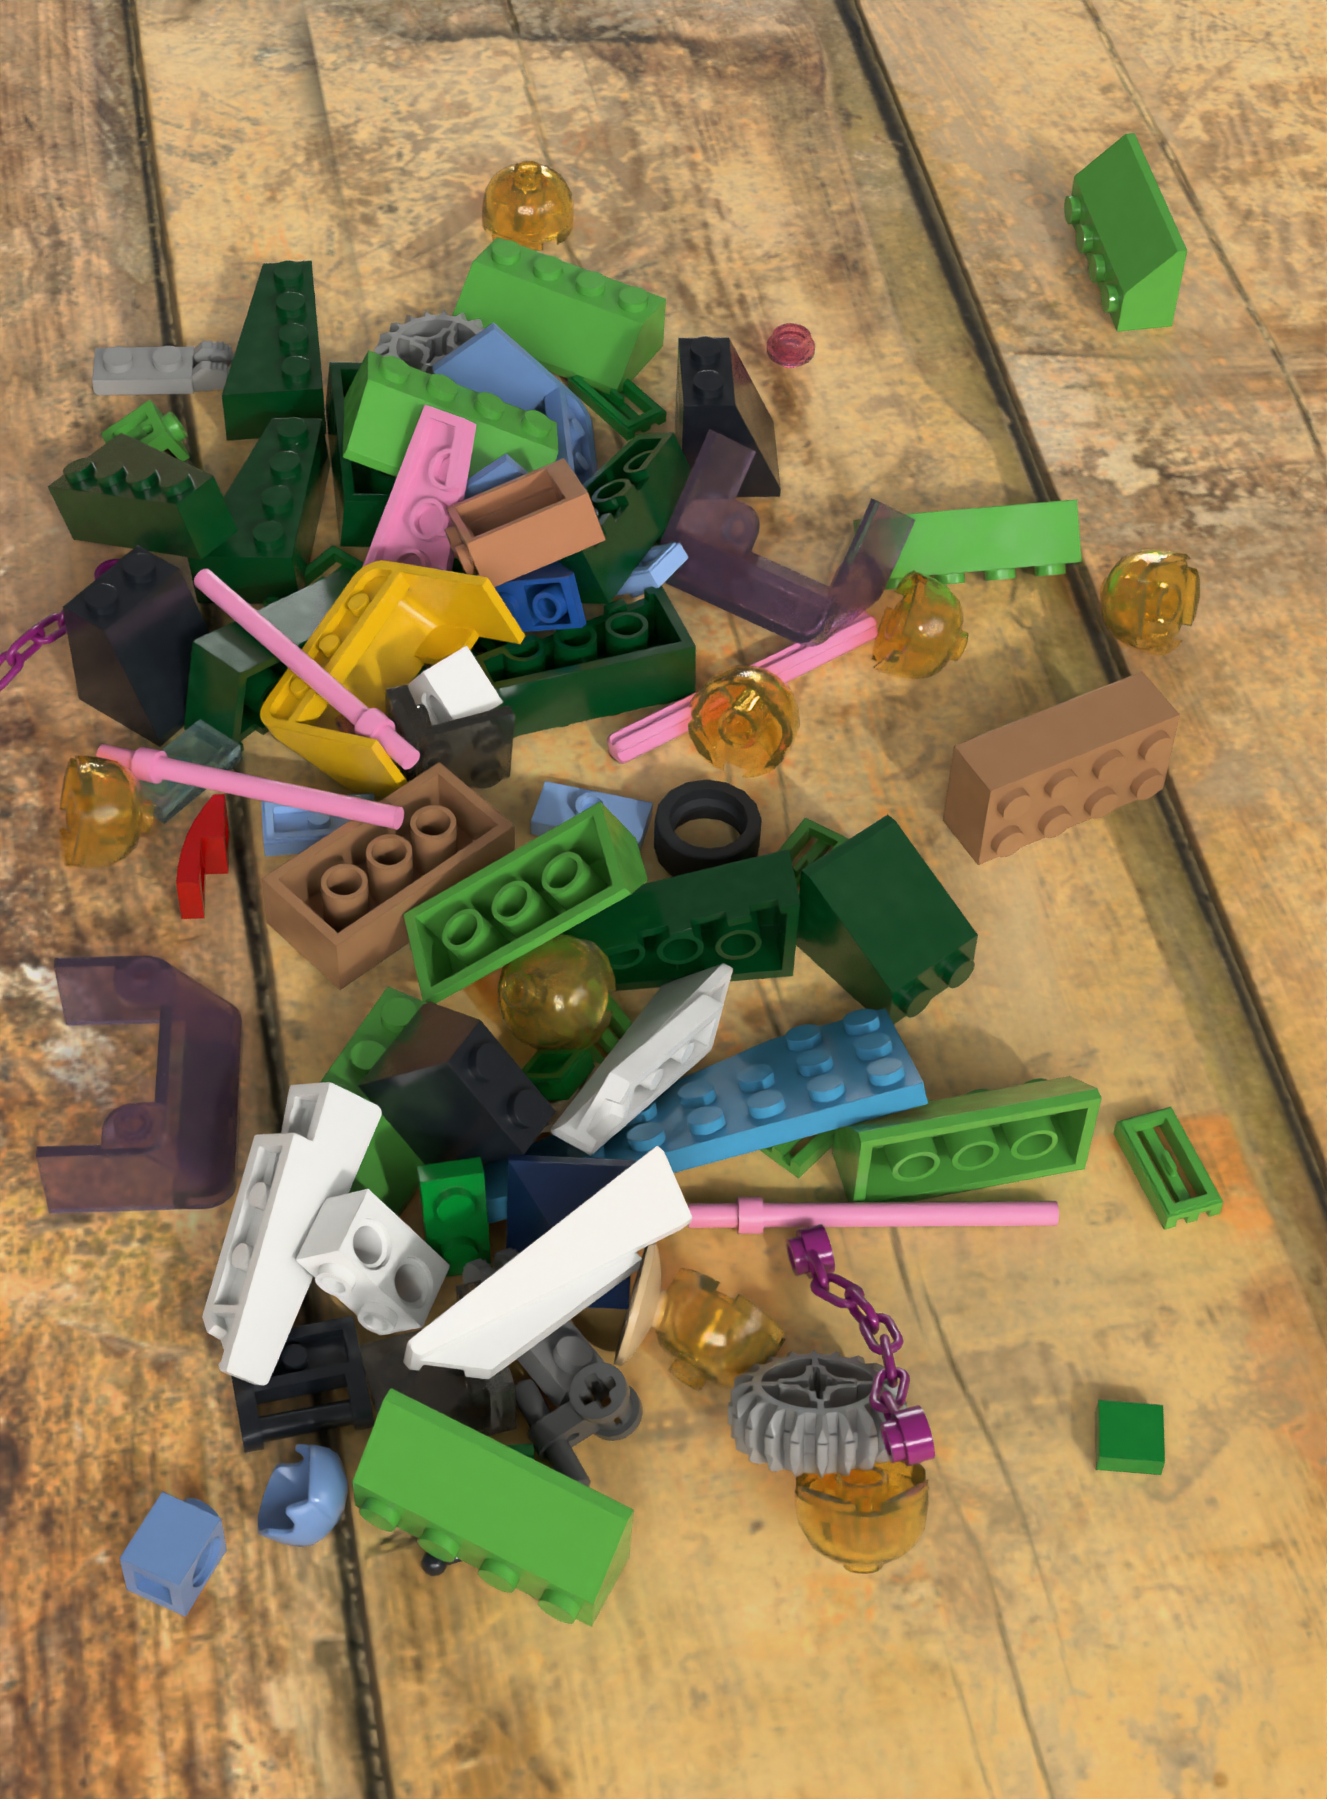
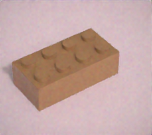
[943,672,1180,865]
[261,762,515,990]

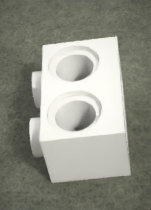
[389,646,503,756]
[296,1189,450,1336]

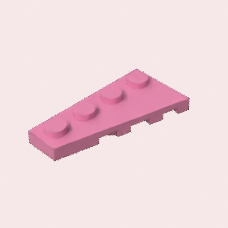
[363,405,477,571]

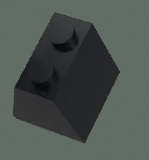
[675,336,781,498]
[63,545,210,747]
[358,1002,556,1165]

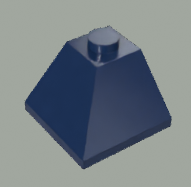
[506,1154,636,1309]

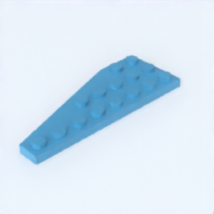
[482,1008,928,1224]

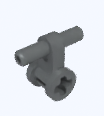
[511,1362,643,1487]

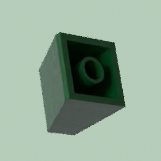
[796,814,978,1024]

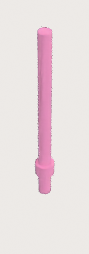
[194,569,420,769]
[96,744,404,830]
[688,1197,1059,1234]

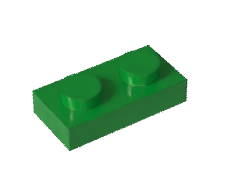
[417,1157,492,1277]

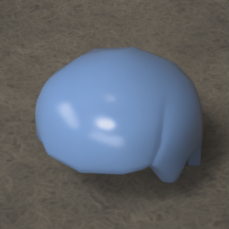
[258,1444,348,1547]

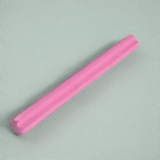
[607,611,878,764]

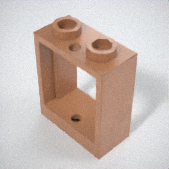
[444,458,606,587]

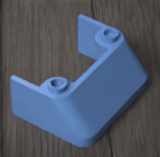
[433,322,598,500]

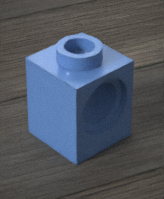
[119,1492,227,1617]

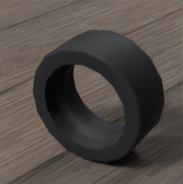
[654,779,762,877]

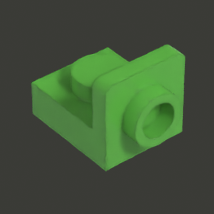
[101,400,190,462]

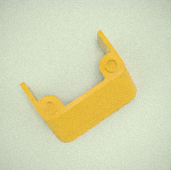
[260,560,525,798]

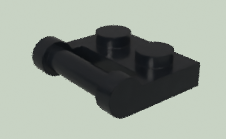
[231,1316,374,1453]

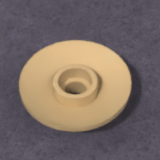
[614,1242,674,1366]

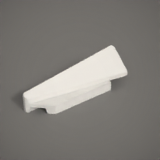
[551,963,733,1156]
[202,1082,382,1386]
[403,1146,693,1380]

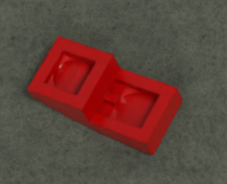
[176,794,230,919]

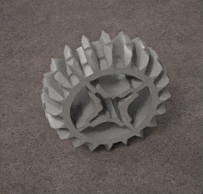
[375,310,485,375]
[728,1350,907,1479]

